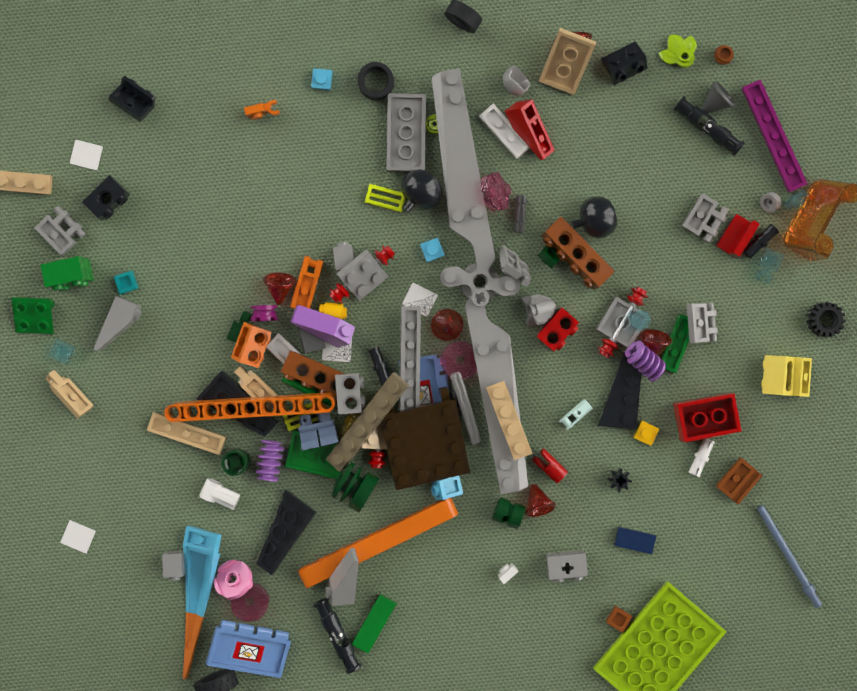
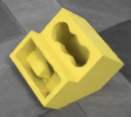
[761,355,812,397]

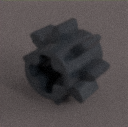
[607,468,632,492]

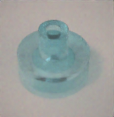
[630,311,651,330]

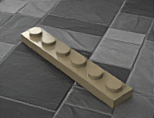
[326,373,409,472]

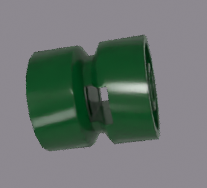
[221,449,250,476]
[492,497,526,530]

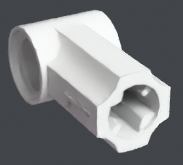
[199,478,241,510]

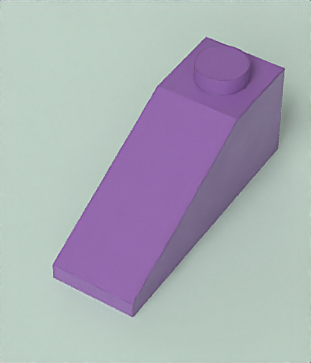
[291,305,355,348]

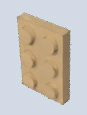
[539,28,596,95]

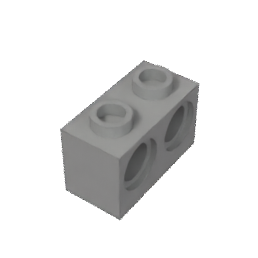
[335,373,365,414]

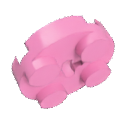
[214,560,253,600]

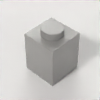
[333,242,355,272]
[162,551,185,580]

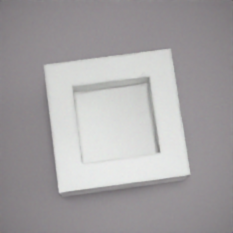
[498,563,519,584]

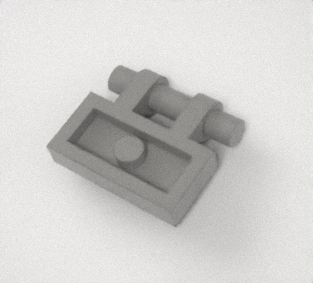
[681,193,729,243]
[35,206,86,256]
[498,245,531,286]
[687,303,718,343]

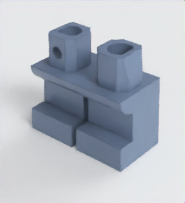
[298,412,339,450]

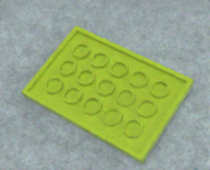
[593,581,727,691]

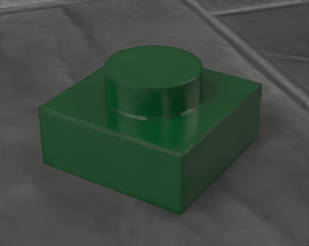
[537,245,560,268]

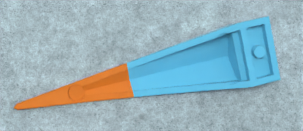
[183,526,221,680]

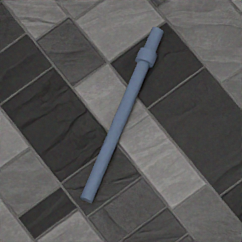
[757,505,822,608]

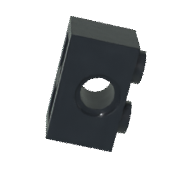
[82,175,130,220]

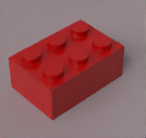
[673,392,742,442]

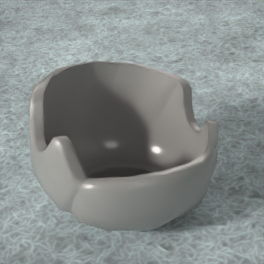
[503,66,530,96]

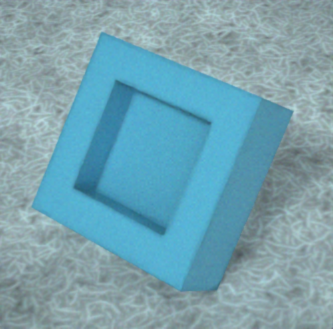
[311,68,333,91]
[420,238,445,262]

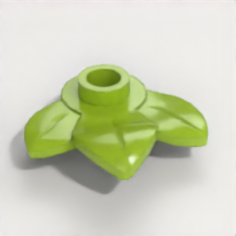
[659,34,697,68]

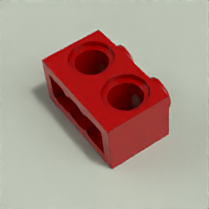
[535,307,579,352]

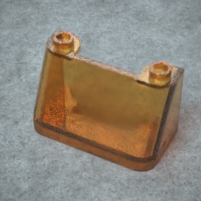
[783,179,857,262]

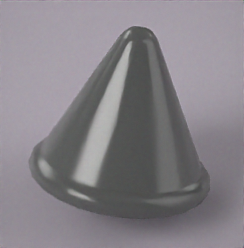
[701,81,735,113]

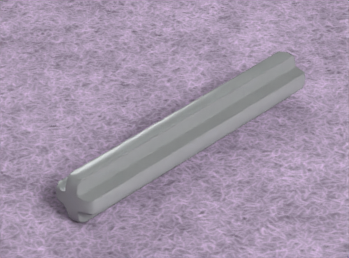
[450,372,481,444]

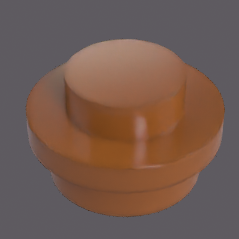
[714,45,734,65]

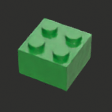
[40,256,94,292]

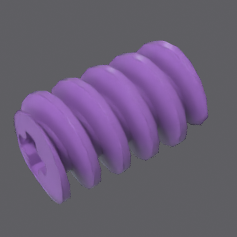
[625,341,666,382]
[255,440,284,482]

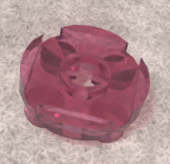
[481,172,511,212]
[440,341,477,379]
[230,583,270,621]

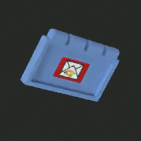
[399,355,451,406]
[206,620,291,678]

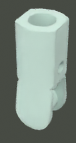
[559,399,593,431]

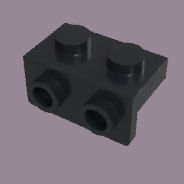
[601,41,648,85]
[109,76,155,122]

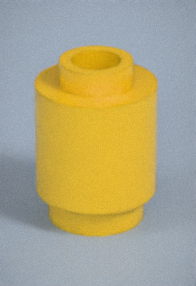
[319,302,347,320]

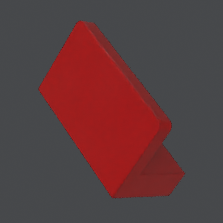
[716,214,760,258]

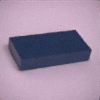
[614,526,656,554]

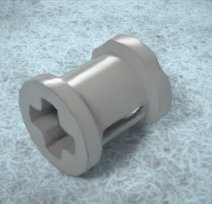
[471,289,489,307]

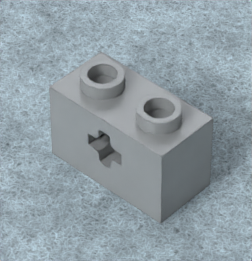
[545,550,588,582]

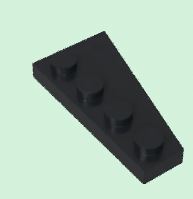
[597,352,642,430]
[196,370,278,437]
[256,490,317,575]

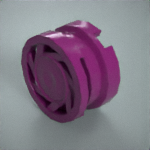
[250,305,278,321]

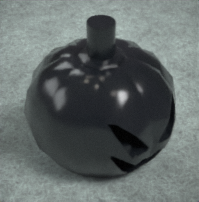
[401,169,442,213]
[572,196,617,239]

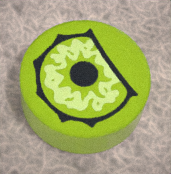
[426,114,438,134]

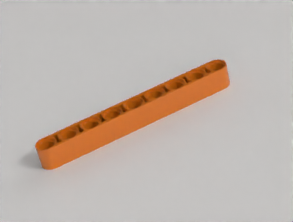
[164,393,337,422]
[297,498,459,588]

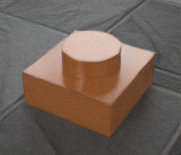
[605,605,633,633]

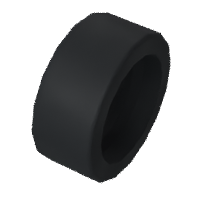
[444,0,482,34]
[358,62,394,101]

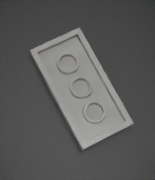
[386,93,426,172]

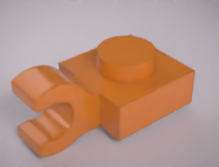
[244,100,280,120]

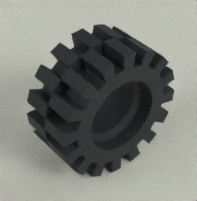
[807,302,846,337]

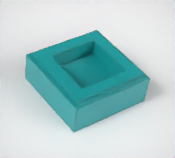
[113,270,139,295]

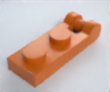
[290,256,324,309]

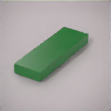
[660,314,690,374]
[352,593,397,654]

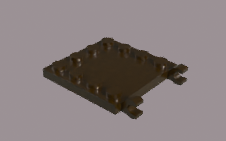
[381,386,471,491]

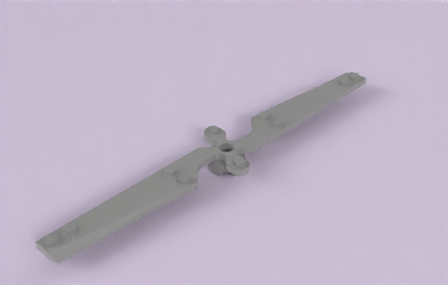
[431,68,528,494]

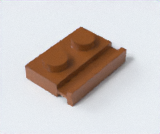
[716,457,763,505]

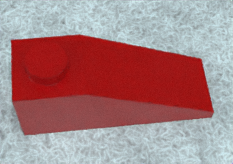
[505,99,555,160]

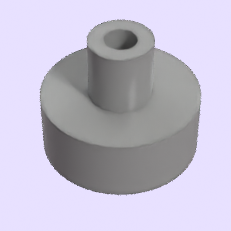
[760,192,781,213]

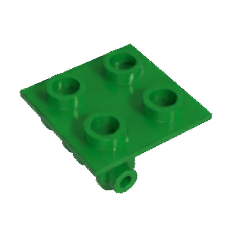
[11,297,55,334]

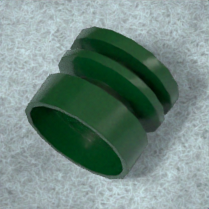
[331,461,379,513]

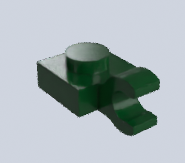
[226,311,252,343]

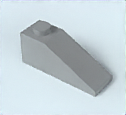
[93,296,142,351]
[325,548,359,606]

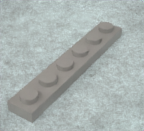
[399,306,421,411]

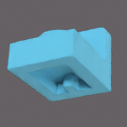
[431,475,463,500]

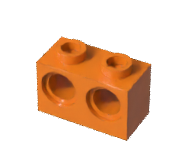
[231,322,272,368]

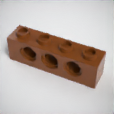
[541,217,615,290]
[281,350,355,404]

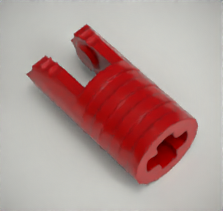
[532,448,568,484]

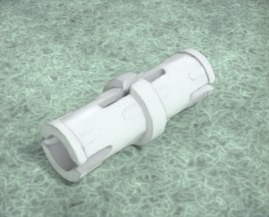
[688,438,715,477]

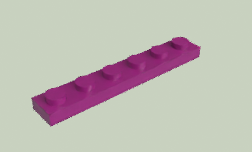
[741,79,808,193]

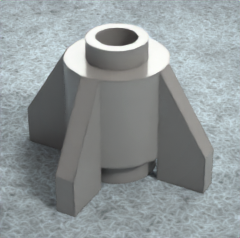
[521,294,556,327]

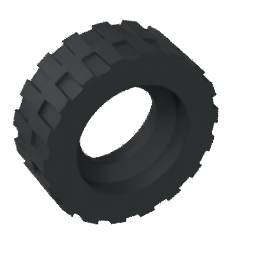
[193,669,239,691]

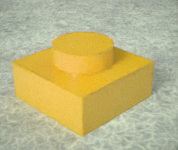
[633,420,659,446]

